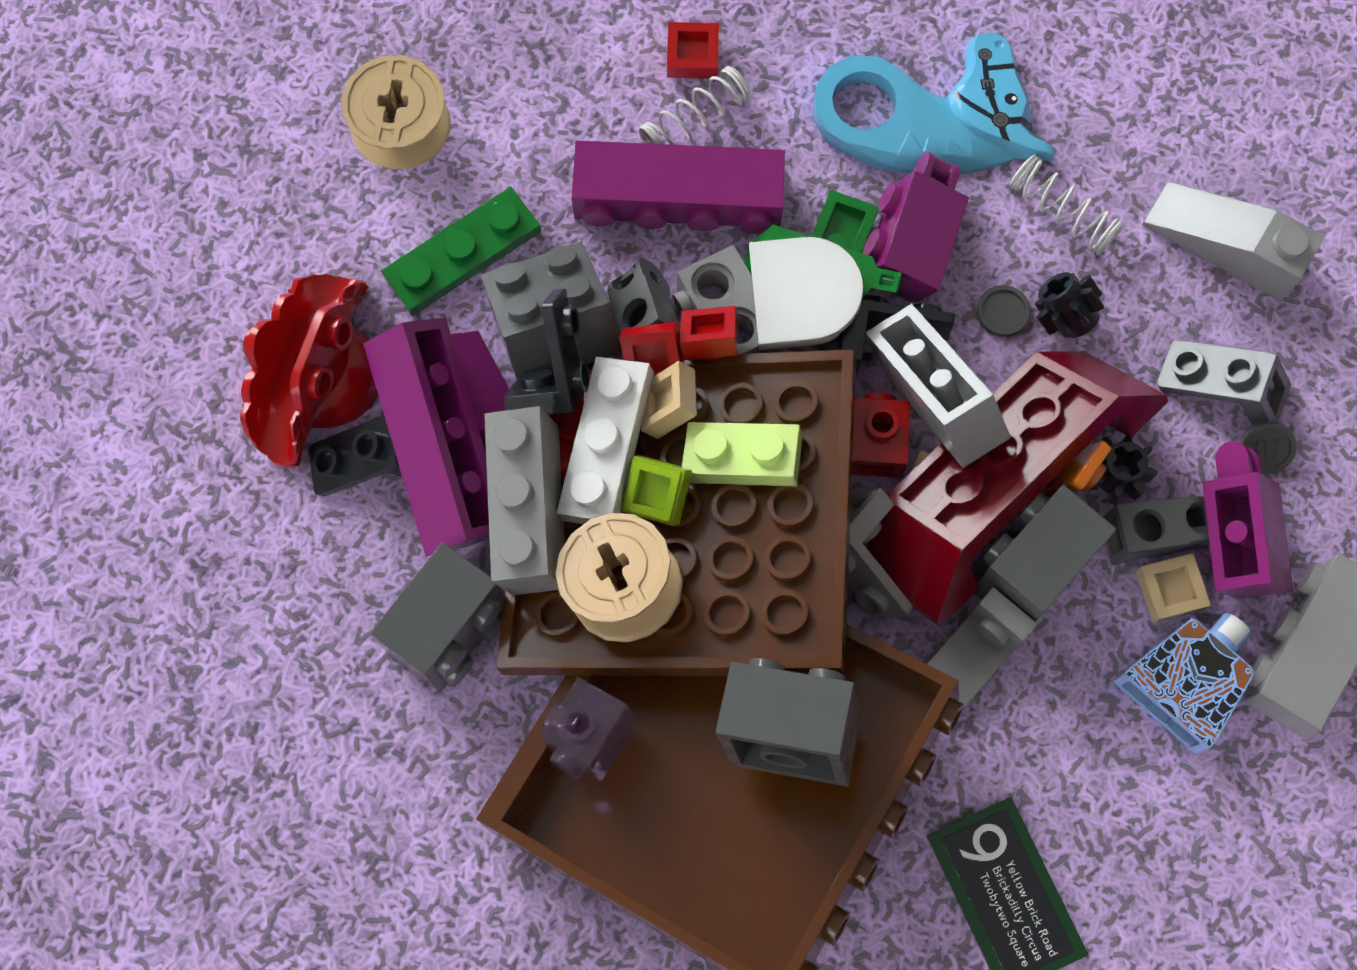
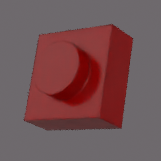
[667,22,719,79]
[679,306,738,361]
[619,322,684,377]

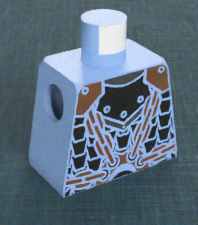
[1113,613,1254,754]

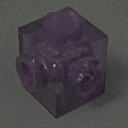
[540,677,638,781]

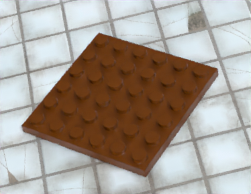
[496,350,856,676]

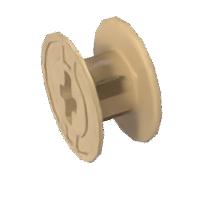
[342,55,450,170]
[555,513,683,642]

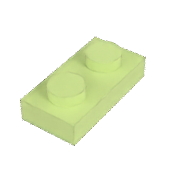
[682,422,803,486]

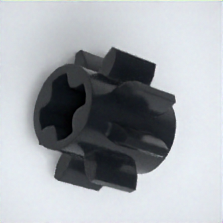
[1035,272,1104,338]
[1090,436,1158,504]

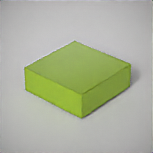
[621,456,692,526]

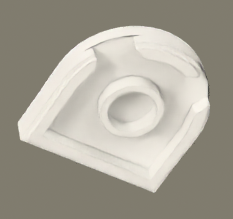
[749,237,863,350]

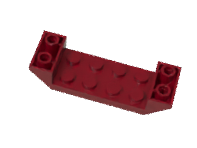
[867,351,1168,627]

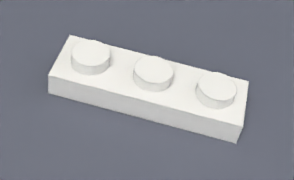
[556,357,654,524]

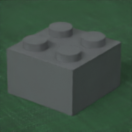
[480,241,622,379]
[974,484,1117,622]
[370,542,505,693]
[715,658,862,787]

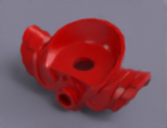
[240,274,378,467]

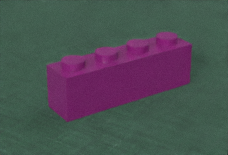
[571,140,785,234]
[363,318,490,557]

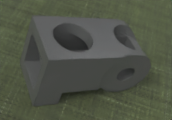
[607,259,681,338]
[1102,496,1210,565]

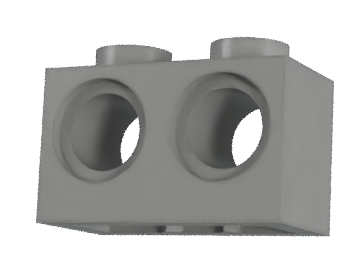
[672,244,782,354]

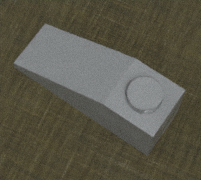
[1142,182,1325,301]

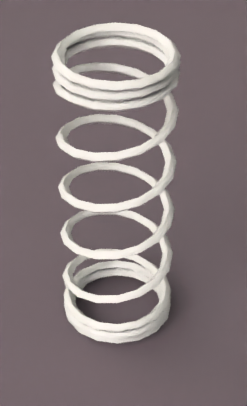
[639,66,751,145]
[1009,154,1124,255]

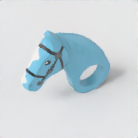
[813,32,1056,174]

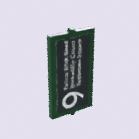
[926,797,1089,970]

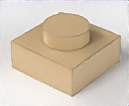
[641,361,697,439]
[1135,553,1211,623]

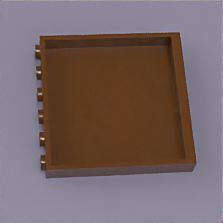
[476,624,964,970]

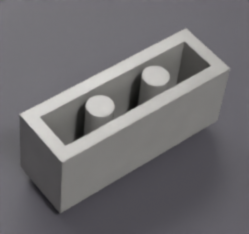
[865,303,1011,468]
[484,406,565,595]
[1244,553,1357,738]

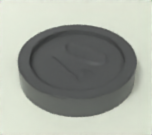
[977,285,1031,337]
[1239,420,1297,474]

